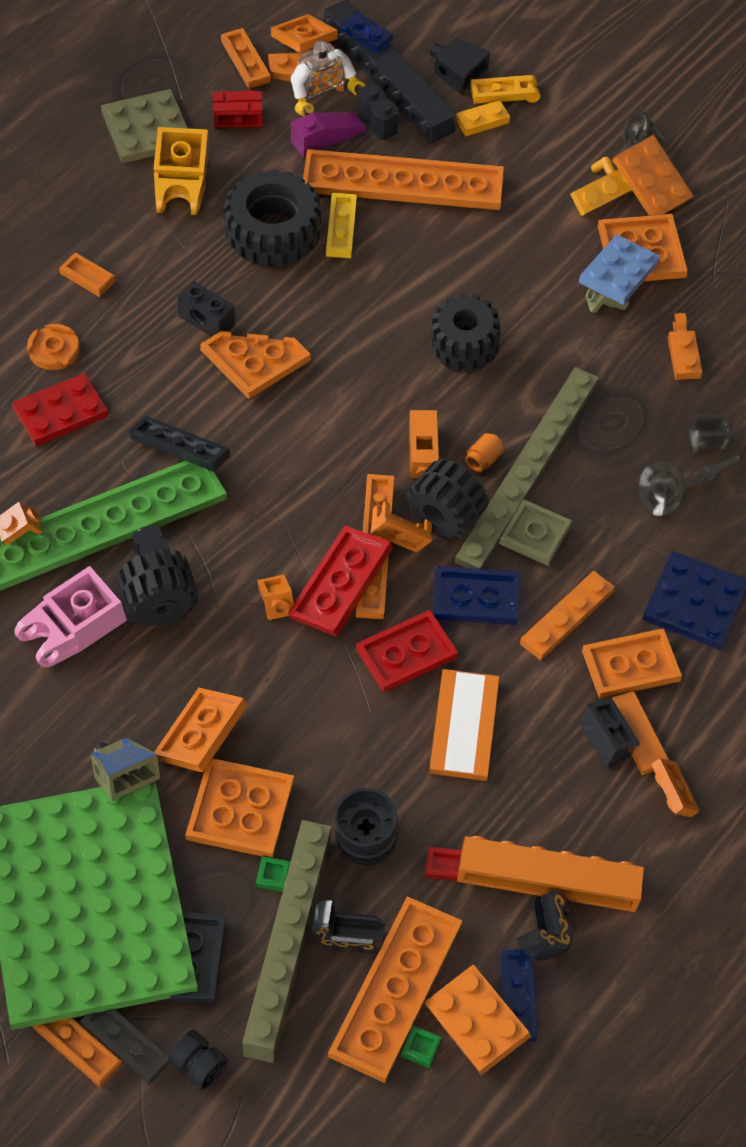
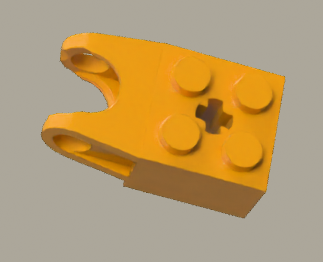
[154,127,209,215]

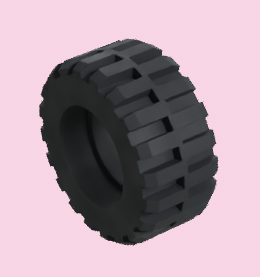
[224,170,321,266]

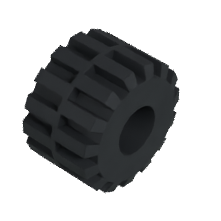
[432,294,500,372]
[406,459,489,540]
[117,549,199,626]

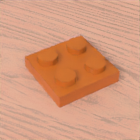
[271,14,338,53]

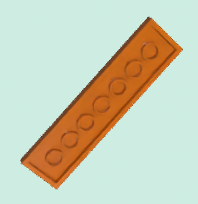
[303,149,504,210]

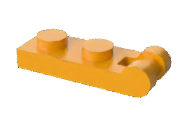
[470,75,540,104]

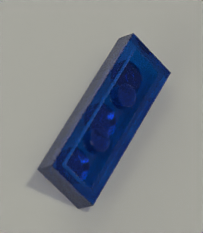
[500,949,538,1041]

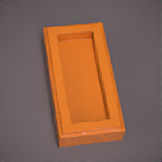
[59,252,116,297]

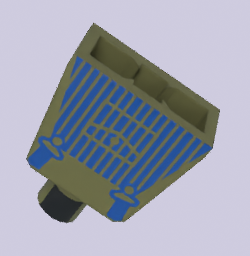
[91,739,160,801]

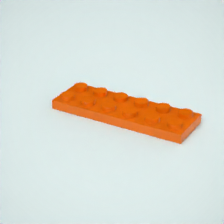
[328,896,462,1083]

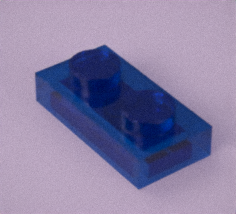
[341,11,393,53]

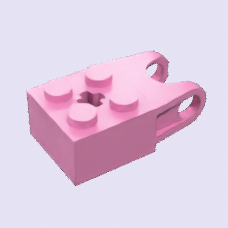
[15,566,127,667]

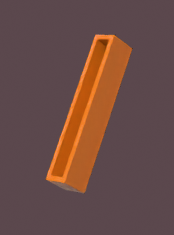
[457,836,644,912]

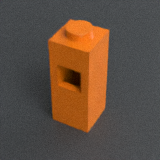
[409,410,439,478]

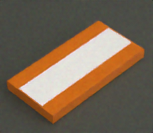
[429,669,499,781]

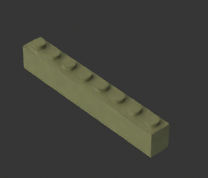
[242,820,331,1063]

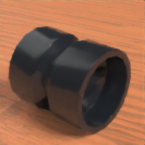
[168,1029,228,1090]

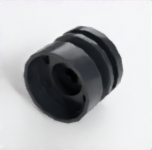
[334,788,398,866]

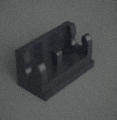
[579,697,640,768]

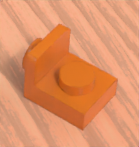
[257,574,294,620]

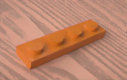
[520,571,615,661]

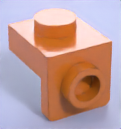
[0,502,43,545]

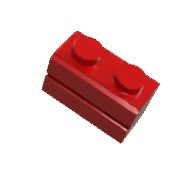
[213,90,263,128]

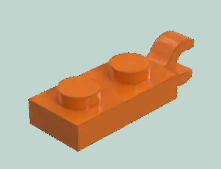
[668,313,702,380]

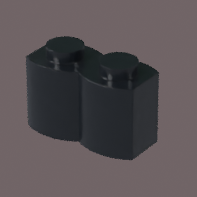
[357,83,399,140]

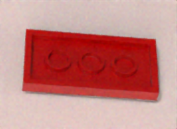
[288,526,393,637]

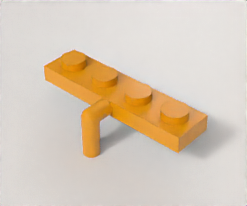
[570,157,632,216]

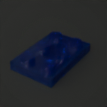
[433,566,519,625]

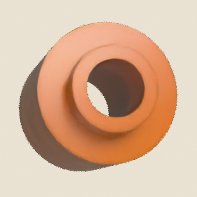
[465,433,504,472]

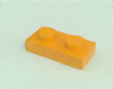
[456,100,510,136]

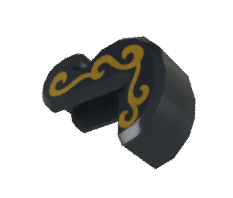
[517,889,573,961]
[311,899,385,953]

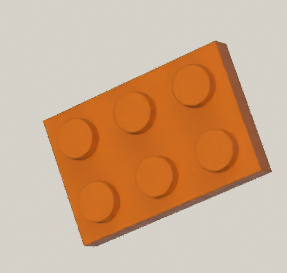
[613,135,694,216]
[582,628,682,699]
[155,688,248,772]
[424,964,531,1076]

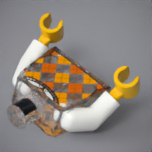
[291,41,365,116]

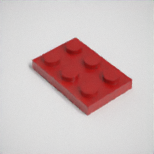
[12,373,108,447]
[356,610,458,693]

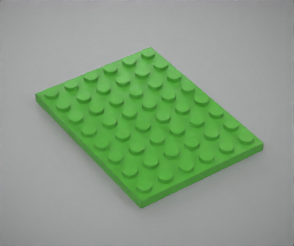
[0,781,198,1030]

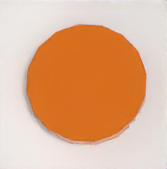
[27,324,80,370]

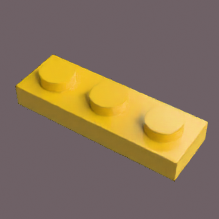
[326,193,357,258]

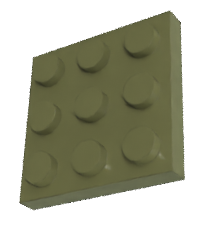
[101,89,188,163]

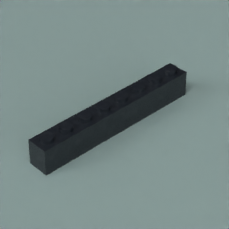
[322,0,456,143]

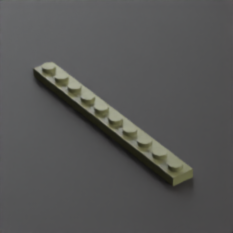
[455,367,599,574]

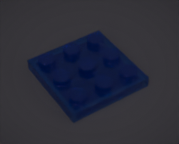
[642,551,746,650]

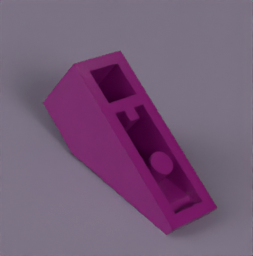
[291,112,366,158]

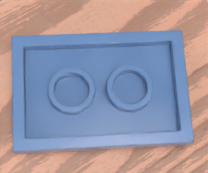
[579,234,661,305]

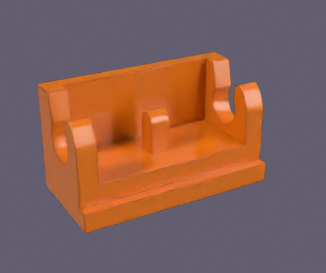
[371,502,432,553]

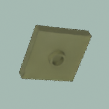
[499,499,573,566]

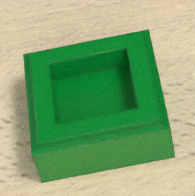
[256,856,291,892]
[401,1025,442,1068]

